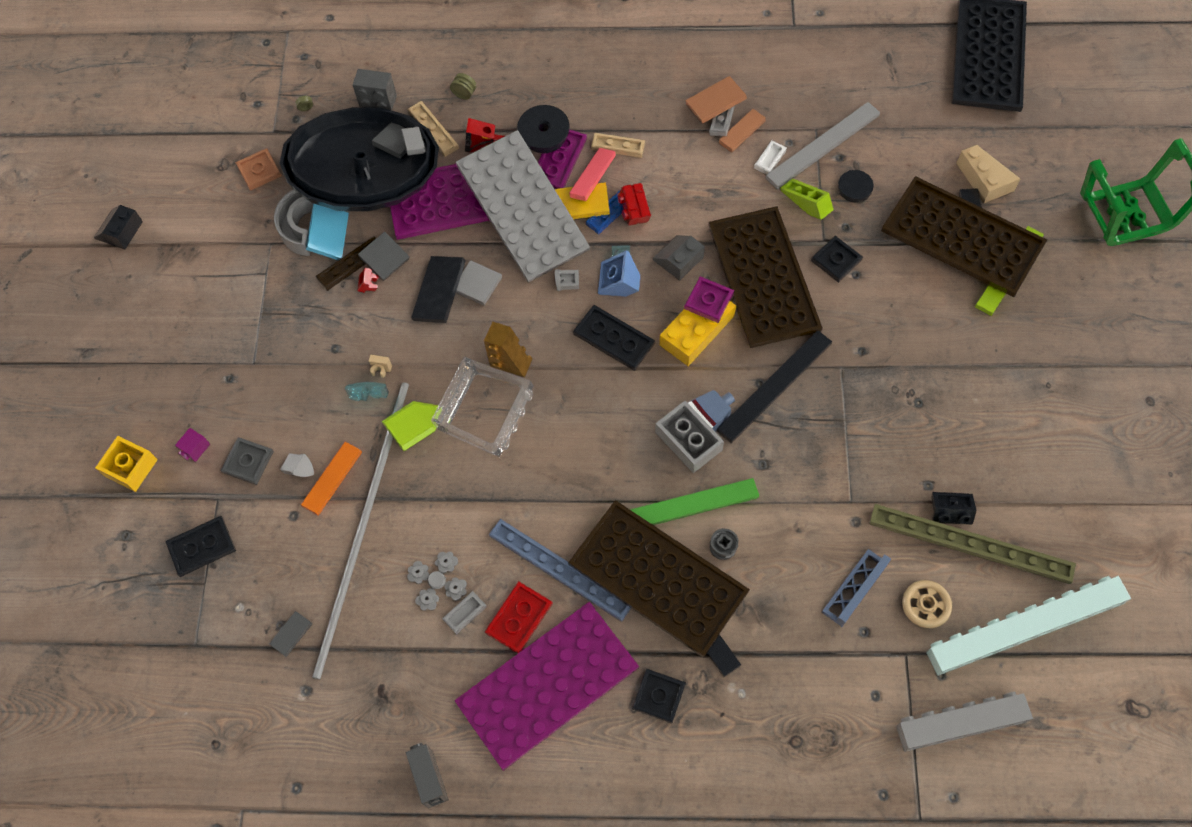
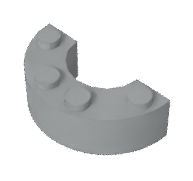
[274,189,313,256]

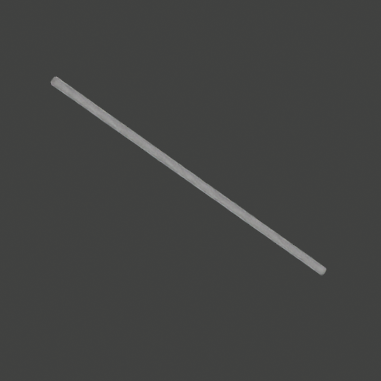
[312,382,409,680]

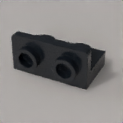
[931,492,977,525]

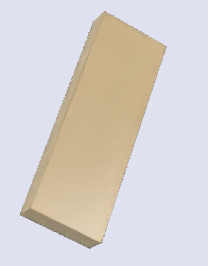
[591,133,645,158]

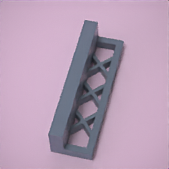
[822,549,891,627]

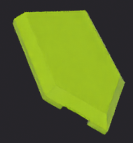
[382,401,440,451]

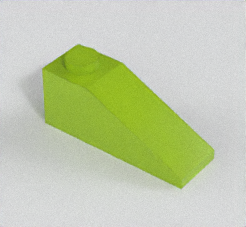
[780,178,834,220]

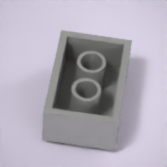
[655,401,724,474]

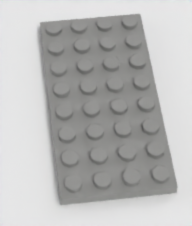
[456,130,590,283]

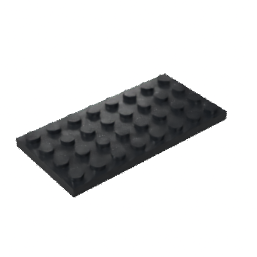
[952,0,1027,112]

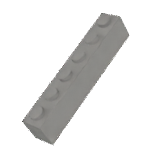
[896,692,1033,752]

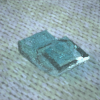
[345,382,389,401]

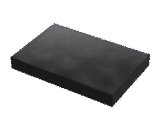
[165,516,236,577]

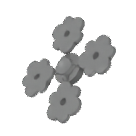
[407,551,467,611]

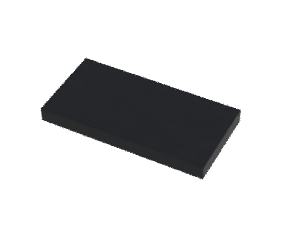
[411,256,466,323]
[573,305,655,371]

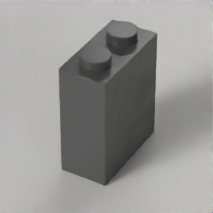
[405,743,449,809]

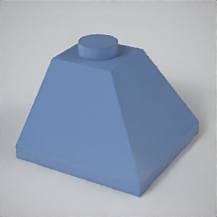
[598,250,640,297]

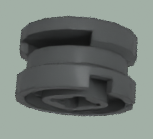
[709,528,739,560]

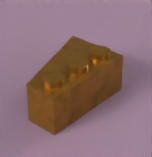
[484,321,533,378]

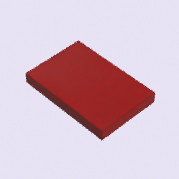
[485,581,553,654]

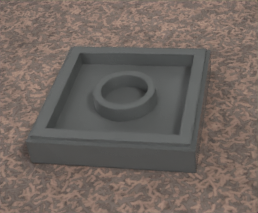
[372,122,407,159]
[358,231,410,281]
[220,437,274,485]

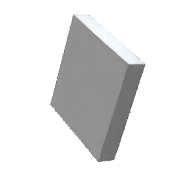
[456,260,502,305]

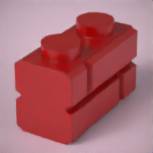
[618,183,651,226]

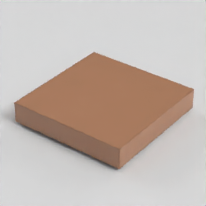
[235,148,282,191]

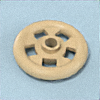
[902,580,952,628]

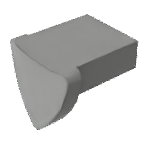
[555,269,579,291]
[280,453,314,477]

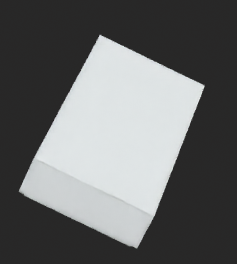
[754,140,787,175]

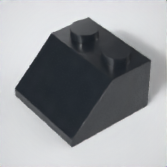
[94,205,143,250]

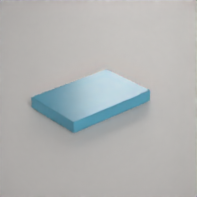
[306,204,349,260]

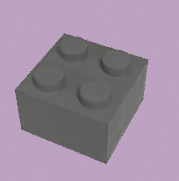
[353,69,397,110]

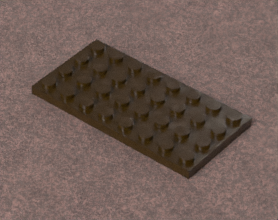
[881,176,1047,297]
[708,206,823,348]
[568,500,750,658]

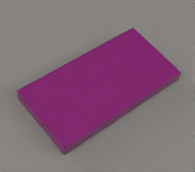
[538,130,587,189]

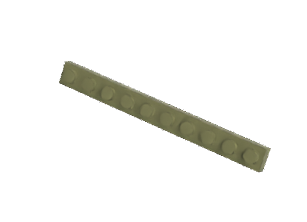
[869,504,1076,584]

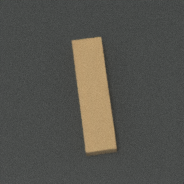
[407,101,459,157]

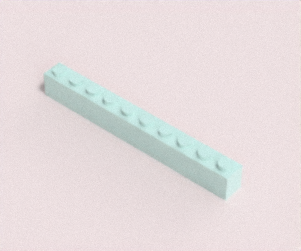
[926,576,1131,676]

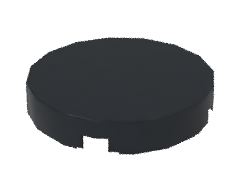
[837,170,874,203]

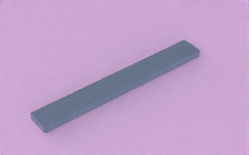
[489,519,631,622]

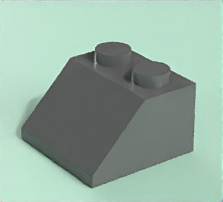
[653,235,705,281]

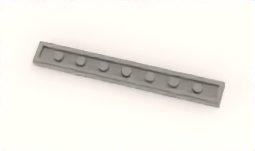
[765,102,880,190]

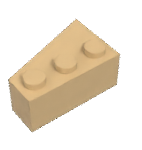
[956,145,1020,203]

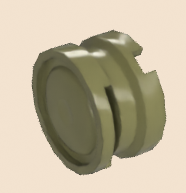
[450,73,477,100]

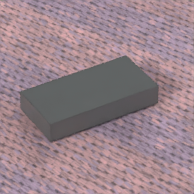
[269,611,312,657]

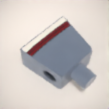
[688,390,735,432]

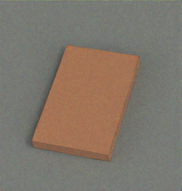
[685,76,747,124]

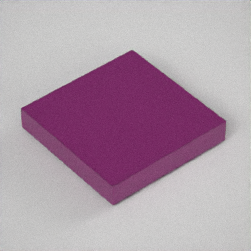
[684,277,734,323]

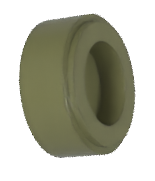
[295,96,314,111]

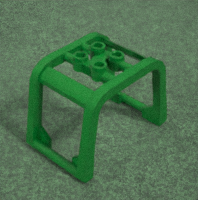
[1080,138,1192,246]

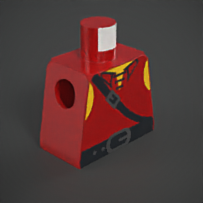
[465,118,505,153]

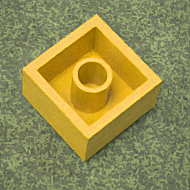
[95,436,158,492]

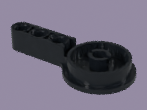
[517,105,570,153]

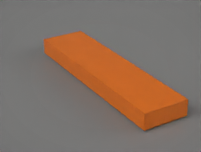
[301,442,362,516]

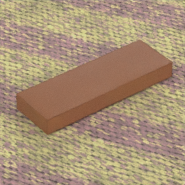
[719,109,766,153]

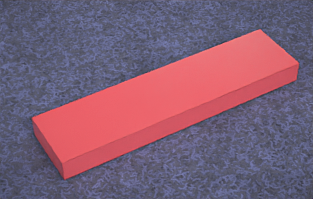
[569,148,616,201]

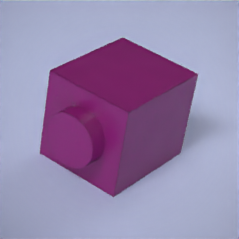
[175,428,210,462]

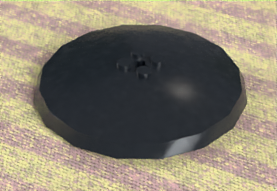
[279,107,439,212]

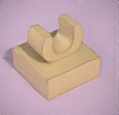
[369,355,392,378]

